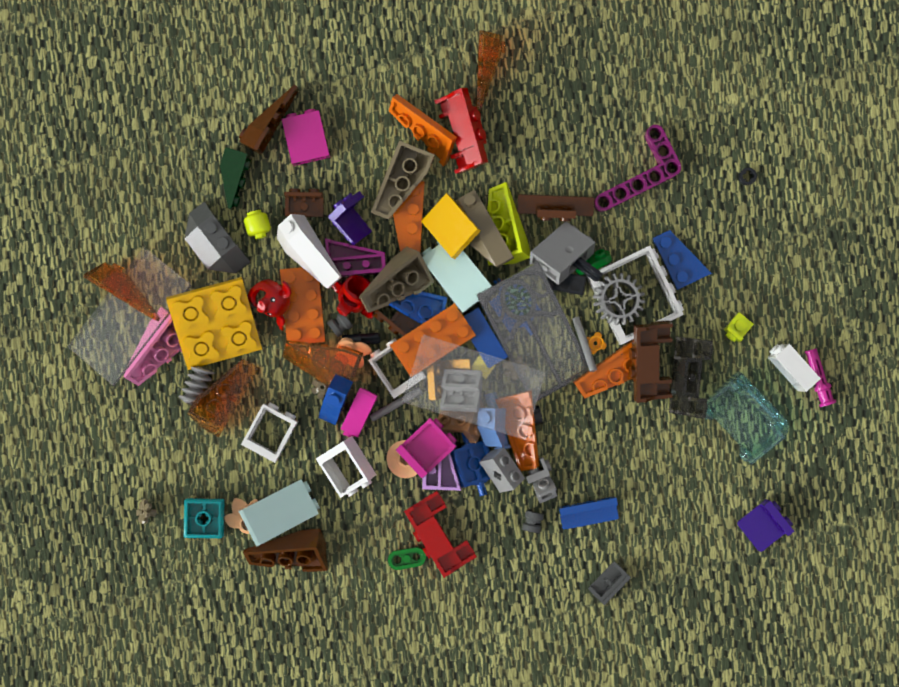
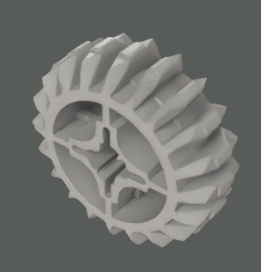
[593,273,645,325]

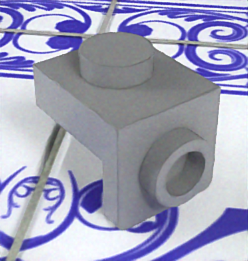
[532,476,557,503]

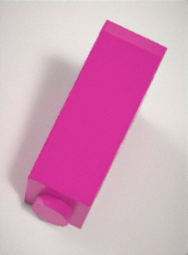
[341,387,379,438]

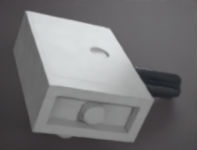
[529,222,603,285]

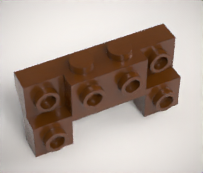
[629,321,673,403]

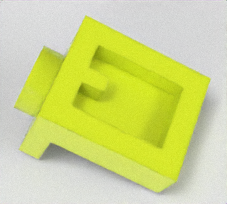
[724,312,754,342]

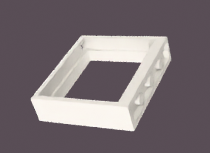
[586,246,684,345]

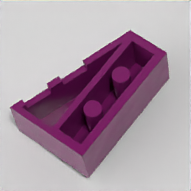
[325,238,386,277]

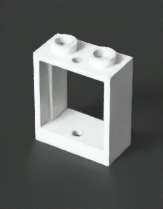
[368,338,426,399]
[768,344,821,392]
[241,402,299,463]
[316,436,377,498]

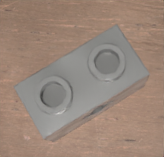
[479,448,525,493]

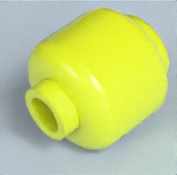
[243,210,271,240]

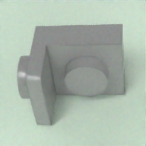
[525,457,552,484]

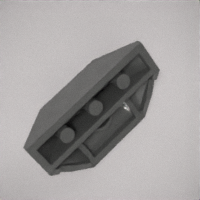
[184,201,250,274]

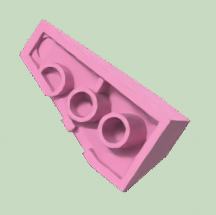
[123,307,182,386]

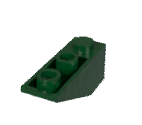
[220,147,252,211]

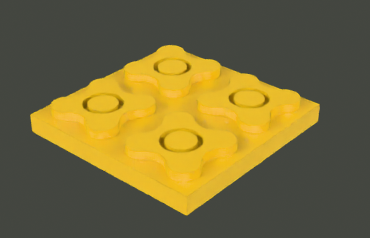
[166,277,262,370]

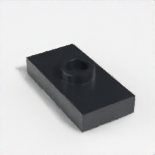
[547,274,587,296]

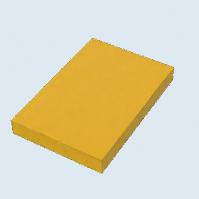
[421,193,481,259]

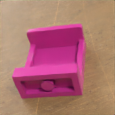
[281,109,331,166]
[396,418,457,478]

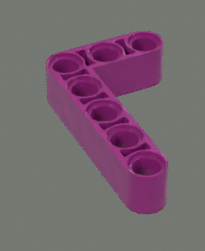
[594,124,681,212]

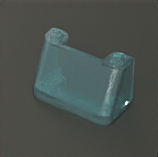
[698,371,789,465]

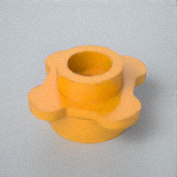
[586,332,607,354]

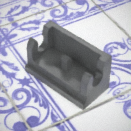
[588,561,631,606]

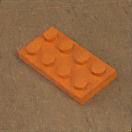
[280,267,326,346]
[390,303,476,378]

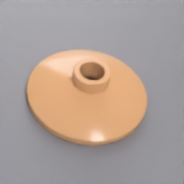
[386,440,417,478]

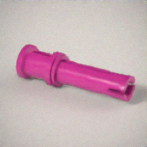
[805,348,837,407]

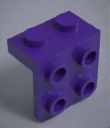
[328,191,372,245]
[737,499,795,552]

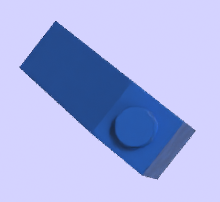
[318,374,353,425]

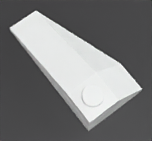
[277,214,342,289]

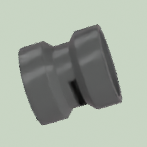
[327,313,354,337]
[522,510,544,533]

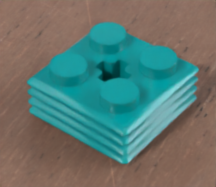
[184,498,225,538]

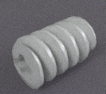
[178,366,215,408]

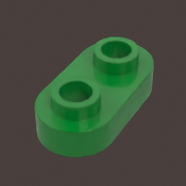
[575,249,612,275]
[388,547,426,570]

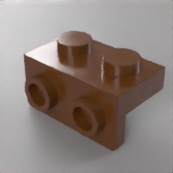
[284,189,324,218]

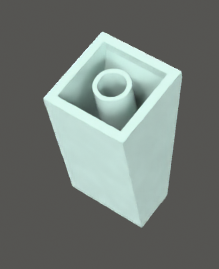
[421,241,491,314]
[239,479,320,547]

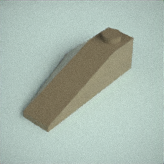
[371,141,435,220]
[456,190,514,268]
[359,247,435,313]

